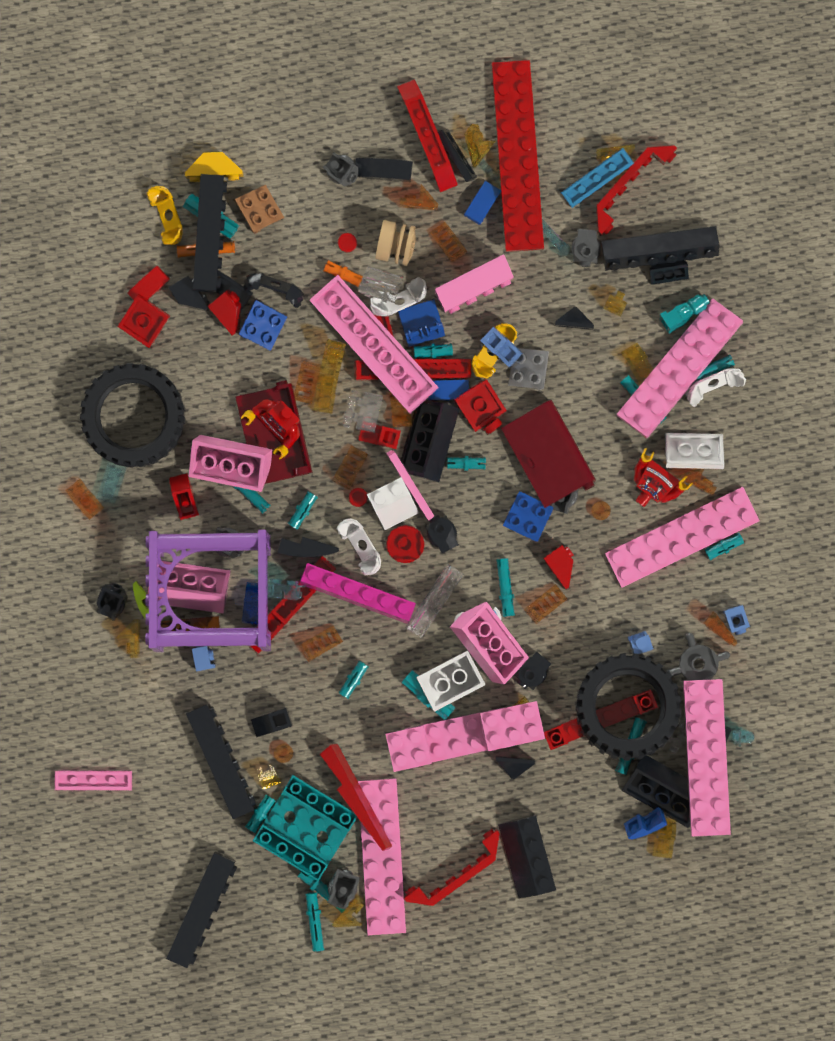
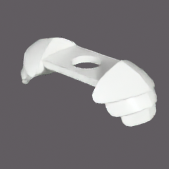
[370,277,427,316]
[685,368,746,407]
[337,518,381,575]

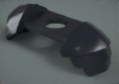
[243,273,304,308]

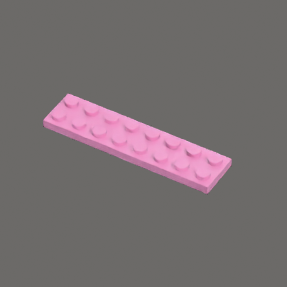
[310,275,439,413]
[617,299,743,439]
[605,487,759,588]
[683,679,731,836]
[358,779,406,935]

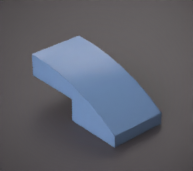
[480,327,523,367]

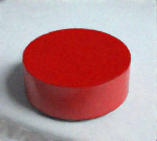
[338,233,357,253]
[483,417,502,435]
[349,488,368,507]

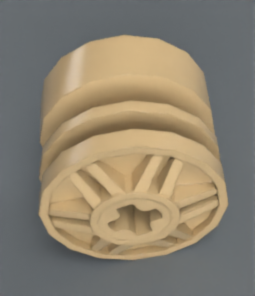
[375,220,416,266]

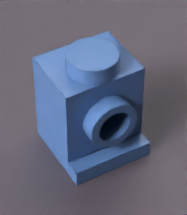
[723,605,750,635]
[628,631,653,654]
[192,646,216,671]

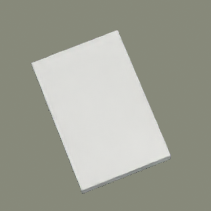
[665,433,724,469]

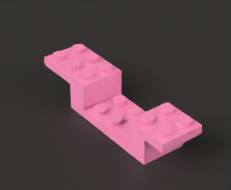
[386,701,545,772]

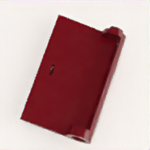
[235,380,313,484]
[501,400,596,508]

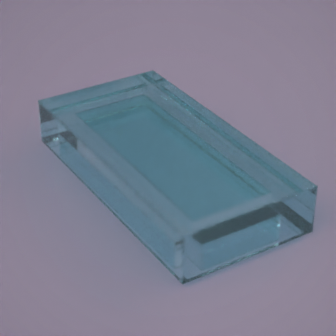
[96,462,127,504]

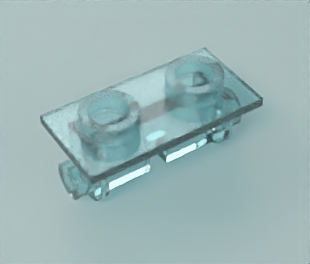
[268,578,305,601]
[732,726,755,747]

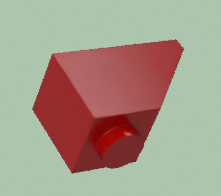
[208,289,241,336]
[169,473,199,520]
[543,545,574,590]

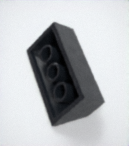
[400,400,459,482]
[621,755,690,828]
[498,814,556,899]

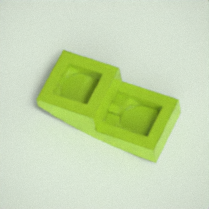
[133,581,149,618]

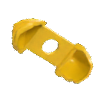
[147,186,183,245]
[472,323,517,378]

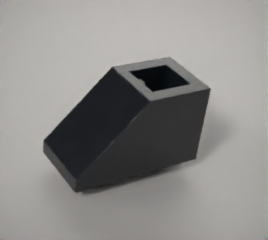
[169,276,210,311]
[251,707,293,738]

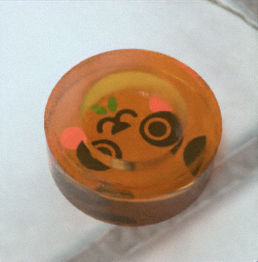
[591,501,611,520]
[274,743,293,763]

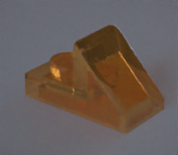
[400,184,438,211]
[677,469,717,495]
[65,478,104,520]

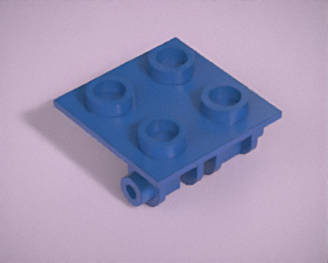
[239,300,287,351]
[398,300,445,347]
[503,491,554,542]

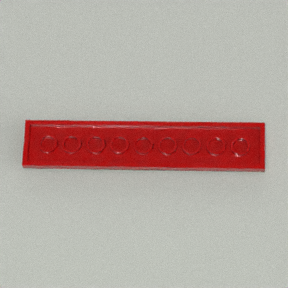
[492,60,544,252]

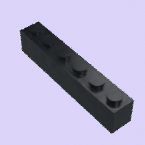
[193,174,227,293]
[602,226,720,271]
[186,704,256,819]
[166,852,237,968]

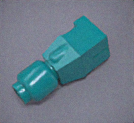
[659,294,710,334]

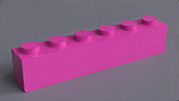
[299,563,416,624]

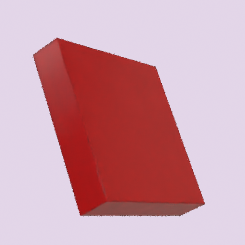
[117,295,170,348]
[454,378,507,432]

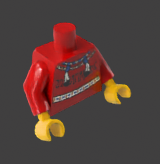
[241,399,300,459]
[634,448,693,507]

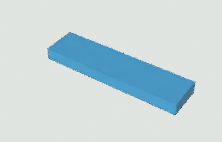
[561,148,634,208]

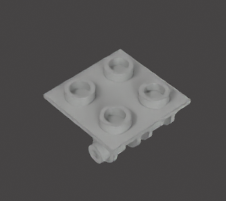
[508,348,549,390]

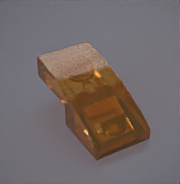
[390,392,412,428]

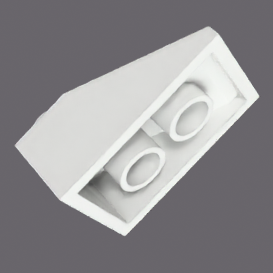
[416,651,485,712]

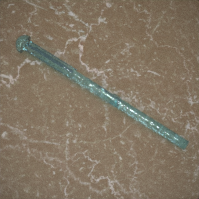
[462,142,570,256]

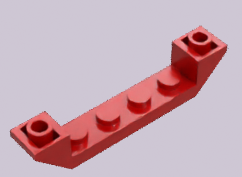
[397,79,458,193]
[596,145,677,236]
[544,689,658,750]
[404,829,500,906]

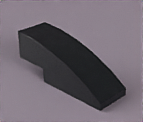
[355,158,413,182]
[277,537,340,557]

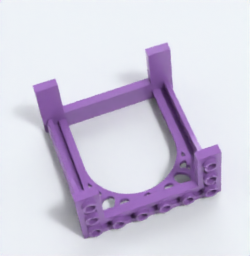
[145,530,271,652]

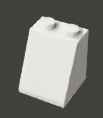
[367,477,419,530]

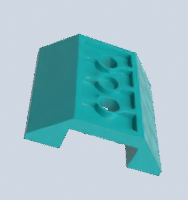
[253,775,357,881]

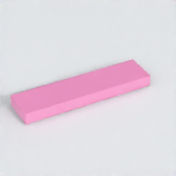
[386,450,434,520]
[55,771,132,790]

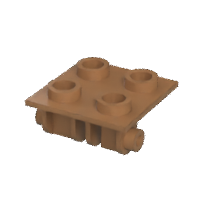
[234,185,284,234]

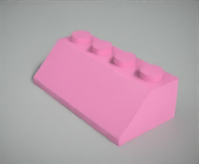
[435,254,514,314]
[189,435,272,492]
[148,561,230,613]
[450,602,529,685]

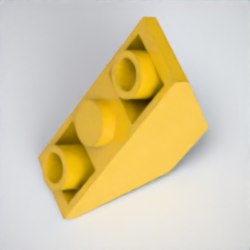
[185,152,243,182]

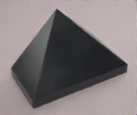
[649,260,689,285]
[555,307,594,330]
[496,756,535,779]

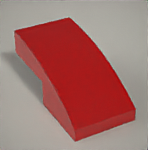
[127,266,170,300]
[358,422,401,449]

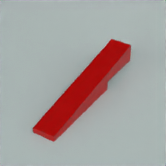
[354,359,471,381]
[248,556,336,655]
[320,744,392,851]

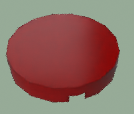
[386,525,425,563]

